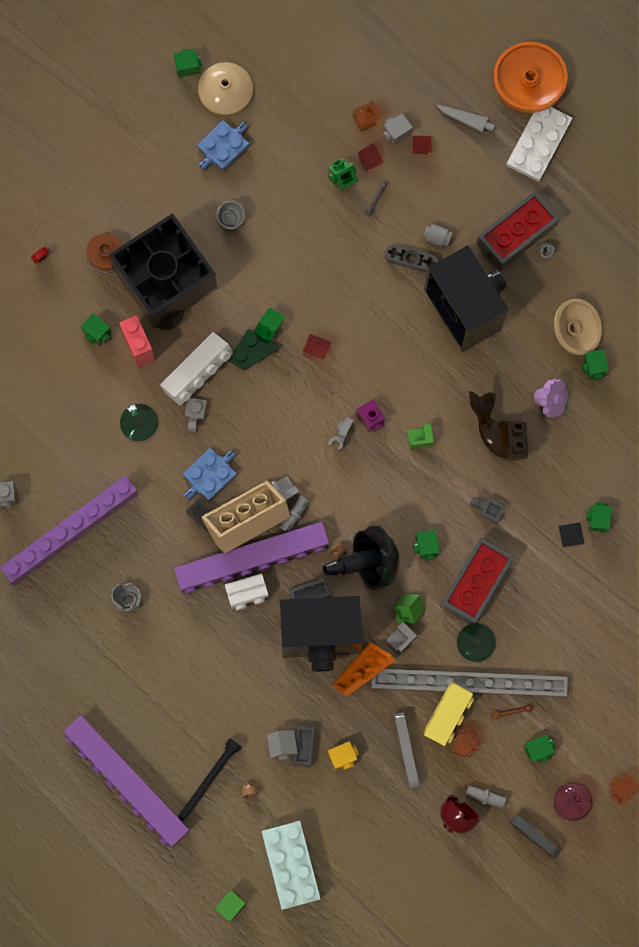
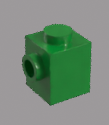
[174,49,202,78]
[254,307,285,342]
[81,313,112,346]
[582,349,609,380]
[586,502,612,533]
[413,530,439,561]
[523,735,556,763]

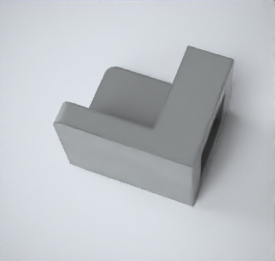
[271,477,299,503]
[387,622,417,654]

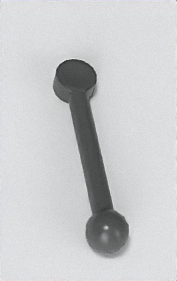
[365,181,387,215]

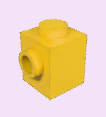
[328,741,359,770]

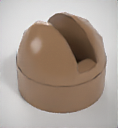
[330,543,347,560]
[241,783,258,799]

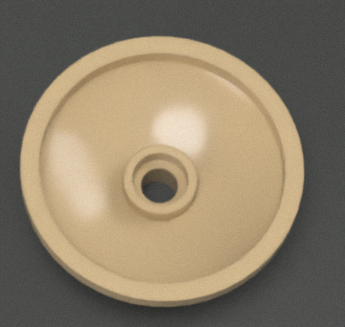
[198,62,253,116]
[554,299,602,355]

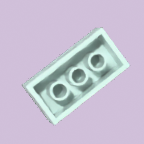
[262,821,320,910]

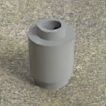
[423,224,452,247]

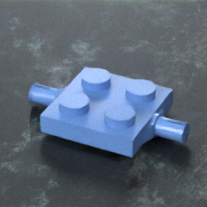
[197,121,250,171]
[183,448,237,502]

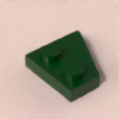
[228,328,279,371]

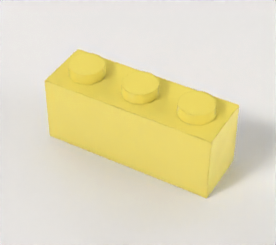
[423,681,474,746]

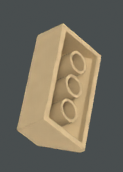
[201,481,290,554]

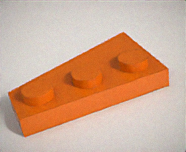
[332,642,396,697]

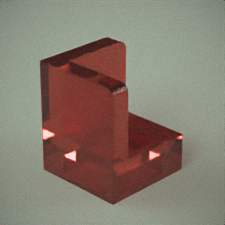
[303,334,331,359]

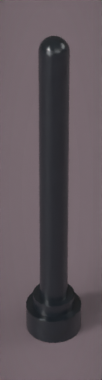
[178,738,242,821]

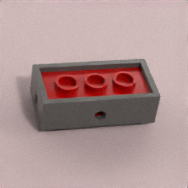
[476,191,560,271]
[440,537,514,626]

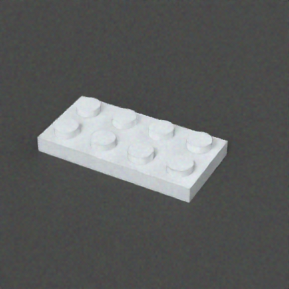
[506,107,572,182]

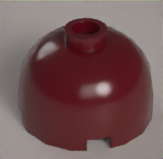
[440,795,480,834]

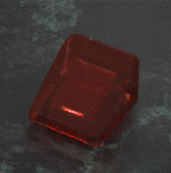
[412,136,432,155]
[358,143,383,172]

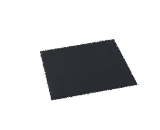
[559,523,584,547]

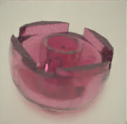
[553,782,593,821]

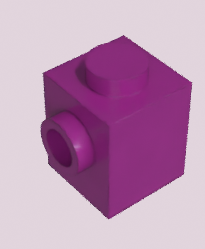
[357,399,385,432]

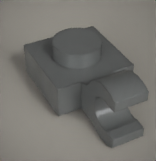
[469,496,506,524]

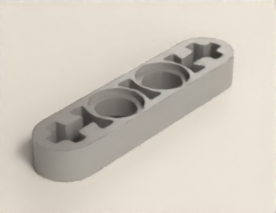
[394,712,419,789]

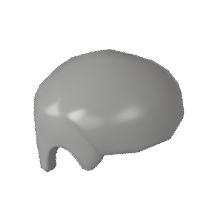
[216,200,245,230]
[111,583,142,612]

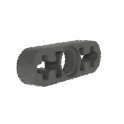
[385,245,438,273]
[510,814,561,859]

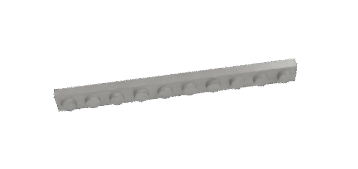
[371,669,568,697]

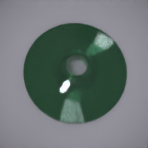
[120,404,158,441]
[457,623,496,662]

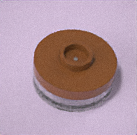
[87,234,123,274]

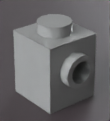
[382,113,413,146]
[0,481,17,508]
[267,730,298,761]

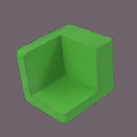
[407,424,434,449]
[393,594,425,623]
[215,890,246,922]

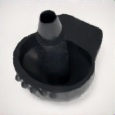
[323,525,399,590]

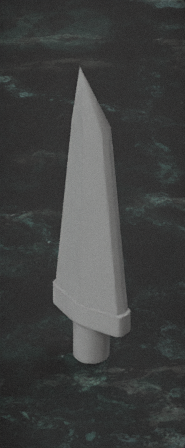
[435,104,495,133]

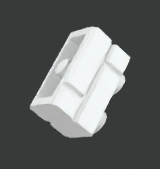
[225,574,269,611]

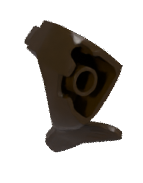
[469,391,528,461]

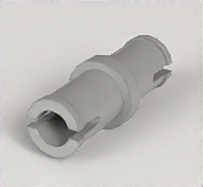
[279,496,310,533]
[465,785,506,809]

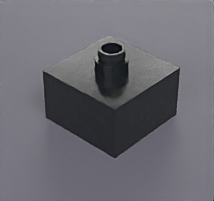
[108,213,217,328]
[424,245,508,352]
[280,596,363,672]

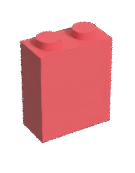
[119,315,155,368]

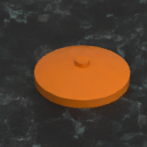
[493,42,568,113]

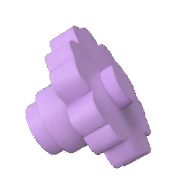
[534,379,568,418]

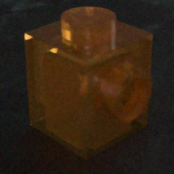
[353,101,383,132]
[450,727,479,759]
[608,773,639,805]

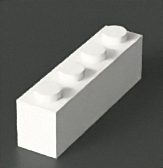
[160,332,233,406]

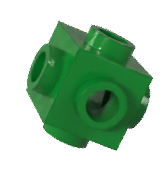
[328,158,358,190]

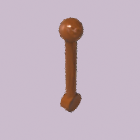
[492,705,532,719]

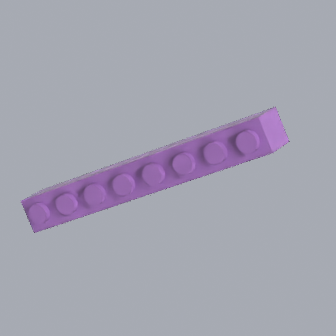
[0,475,138,586]
[174,522,329,594]
[63,715,190,847]

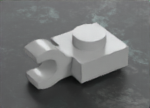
[185,398,207,433]
[328,417,354,451]

